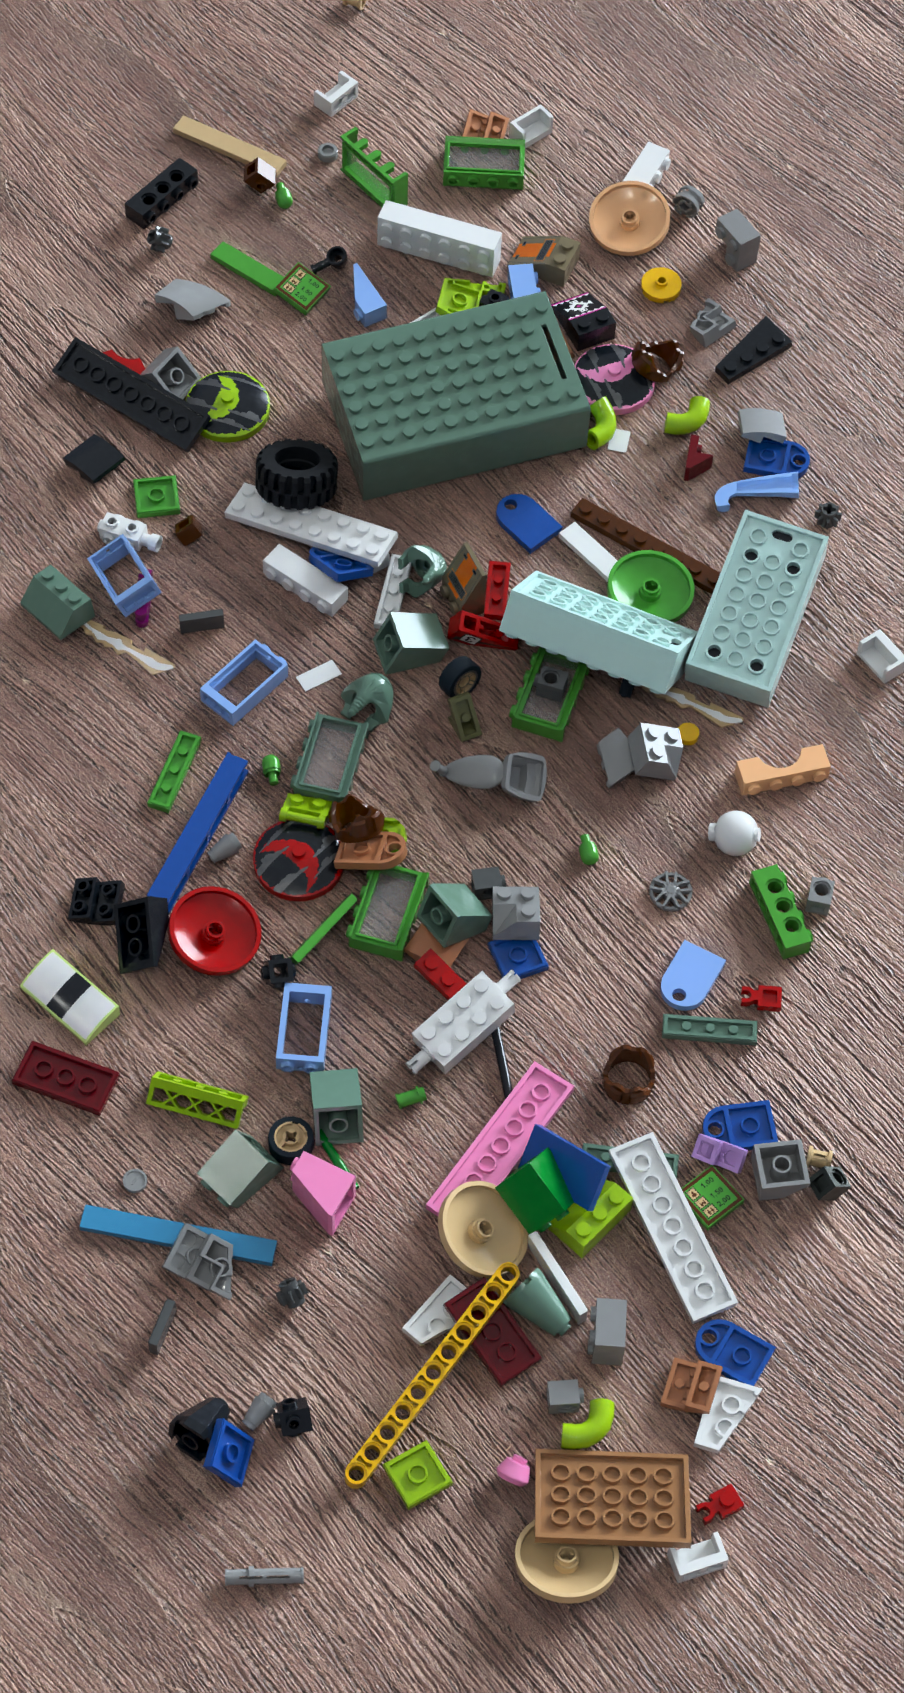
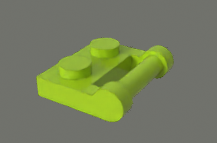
[279,793,332,830]

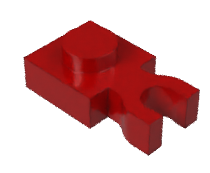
[740,985,782,1012]
[695,1483,744,1525]

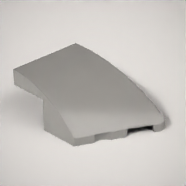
[154,279,231,320]
[162,1223,233,1300]

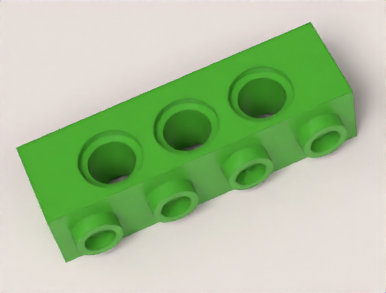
[749,864,813,960]

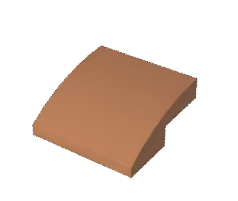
[462,109,509,150]
[404,923,469,967]
[660,1357,723,1414]

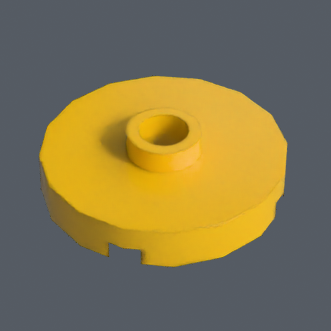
[641,267,682,303]

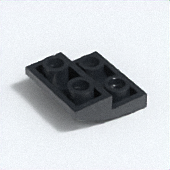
[63,434,125,484]
[68,877,125,925]

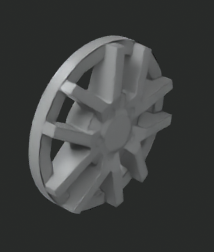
[649,871,692,911]

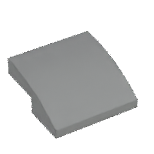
[737,408,787,443]

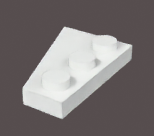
[402,1274,467,1346]
[693,1376,762,1454]

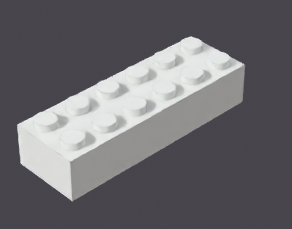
[377,200,502,278]

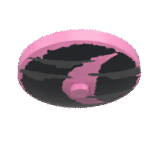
[574,344,655,415]

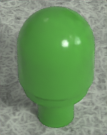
[275,182,293,209]
[262,754,281,786]
[579,834,599,865]

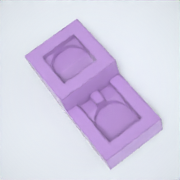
[691,1134,748,1174]

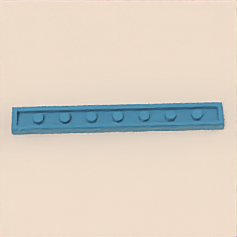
[79,1205,277,1266]

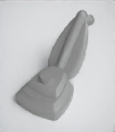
[430,752,547,802]

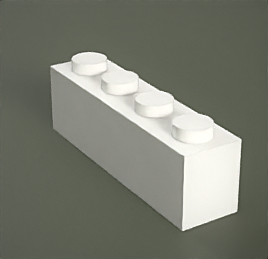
[263,544,348,617]

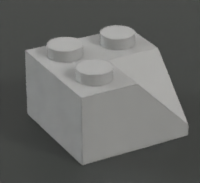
[715,209,761,272]
[628,723,683,780]
[492,886,540,940]
[751,1139,810,1201]
[587,1298,627,1366]

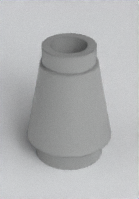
[207,832,242,864]
[242,1392,276,1431]

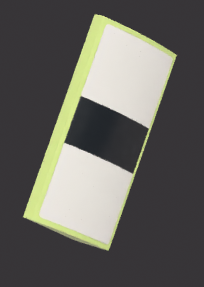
[20,949,120,1045]

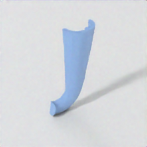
[715,472,799,512]

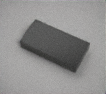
[179,609,224,634]
[148,1299,177,1355]

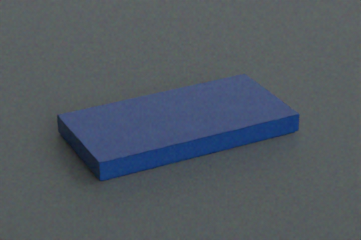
[518,1124,611,1211]

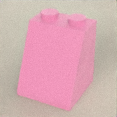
[290,1151,356,1236]

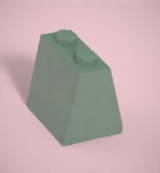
[373,612,449,674]
[416,883,492,948]
[309,1068,364,1146]
[197,1129,284,1208]

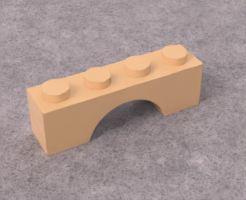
[734,744,831,795]

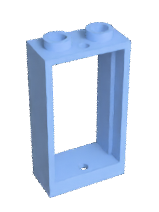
[87,534,162,618]
[200,639,288,726]
[276,982,332,1074]

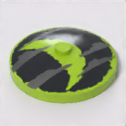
[186,371,270,443]

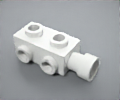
[97,512,163,553]

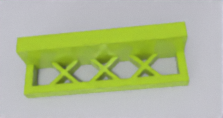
[146,1071,249,1129]

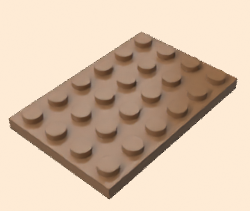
[535,1449,692,1549]

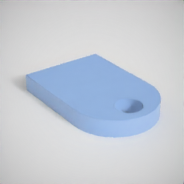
[660,940,726,1011]

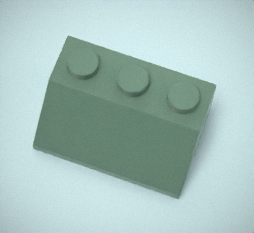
[20,565,95,640]

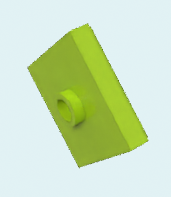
[383,1440,453,1510]

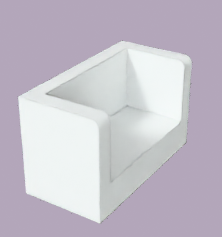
[314,71,358,117]
[509,104,553,149]
[857,629,904,684]
[667,1532,729,1583]

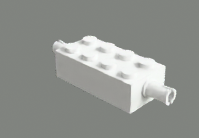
[406,970,521,1075]

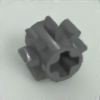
[147,226,173,253]
[814,502,842,529]
[275,1277,309,1309]

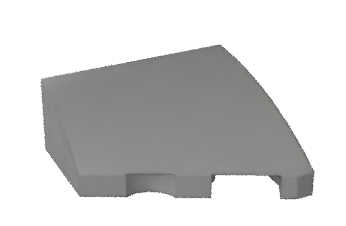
[690,298,737,348]
[596,728,634,788]

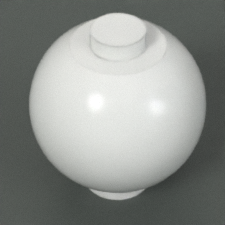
[708,811,761,856]

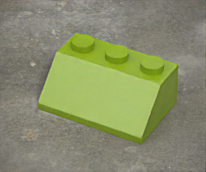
[548,1180,633,1258]

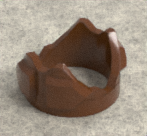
[631,339,684,383]
[329,794,385,843]
[602,1045,655,1105]

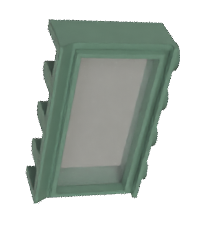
[290,712,369,803]

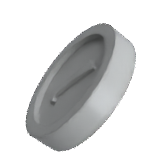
[123,1169,147,1193]

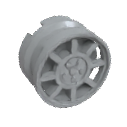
[672,185,705,218]

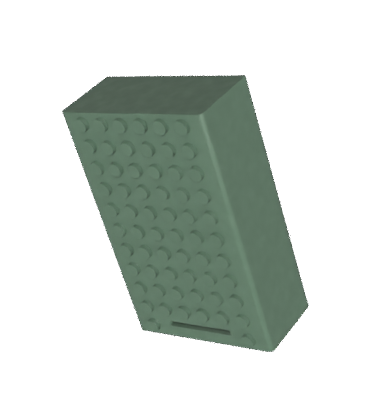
[321,291,591,501]

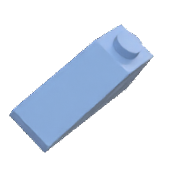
[353,263,387,327]

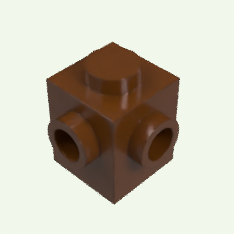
[244,157,276,193]

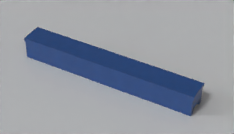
[146,752,248,913]

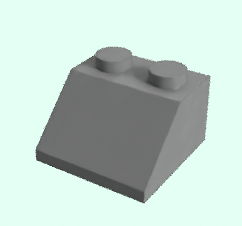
[140,346,201,399]

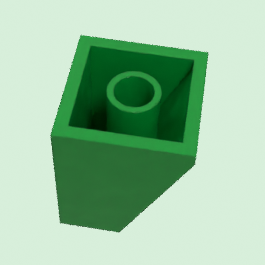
[495,1147,574,1234]

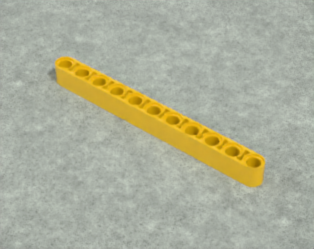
[344,1262,520,1489]

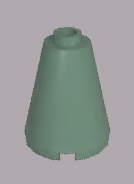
[503,1267,572,1336]

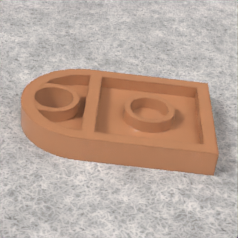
[334,832,408,870]

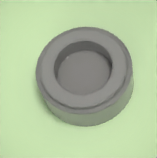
[318,143,338,163]

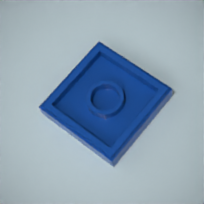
[488,940,549,979]
[203,1418,255,1487]

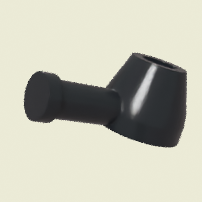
[310,246,348,274]

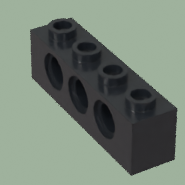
[125,158,198,229]

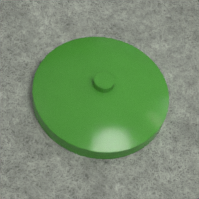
[607,550,695,622]

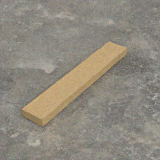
[173,115,287,178]

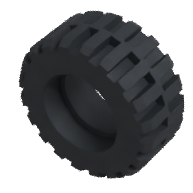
[255,439,338,510]

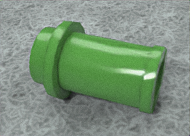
[395,1086,427,1109]

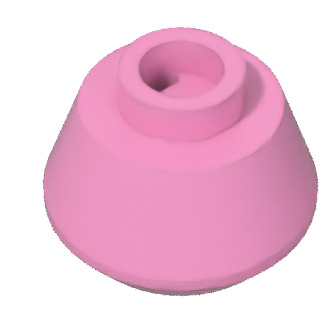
[496,1454,530,1487]

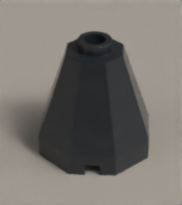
[168,1397,230,1461]

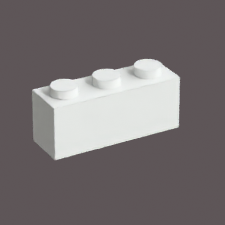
[623,142,671,187]

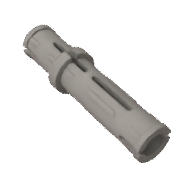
[225,1566,304,1587]

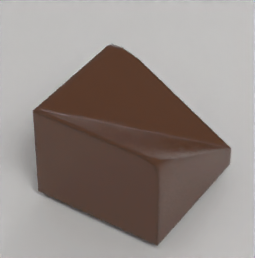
[175,514,203,546]

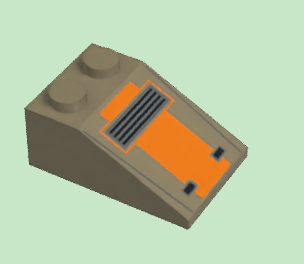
[507,236,581,287]
[440,542,486,615]

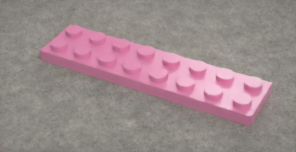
[426,1061,574,1216]

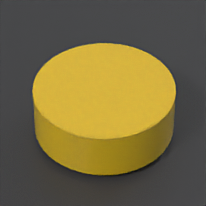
[678,723,700,746]

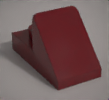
[684,434,713,481]

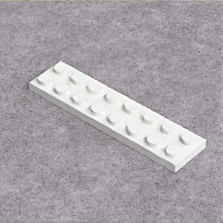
[224,482,398,568]
[608,1132,738,1324]

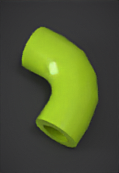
[587,396,617,450]
[664,396,710,435]
[561,1398,615,1450]

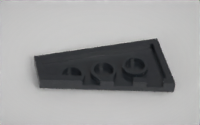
[715,316,793,385]

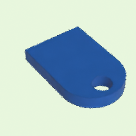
[743,437,810,478]
[496,494,563,554]
[308,547,374,582]
[702,1100,778,1151]
[695,1319,776,1386]

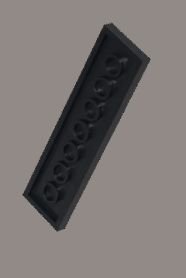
[52,337,211,453]

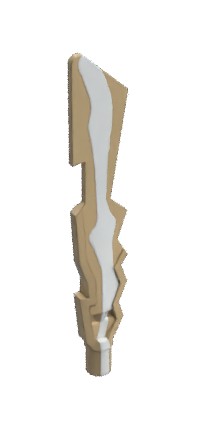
[81,620,175,675]
[641,685,743,728]

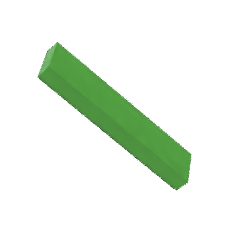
[210,242,284,297]
[147,730,202,813]
[289,893,357,965]

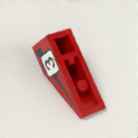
[447,610,519,651]

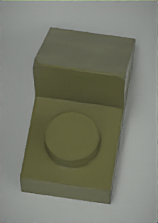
[447,692,482,742]

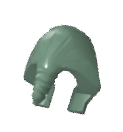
[398,545,447,598]
[341,672,394,733]

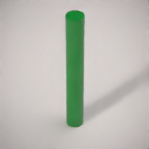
[320,1129,359,1189]

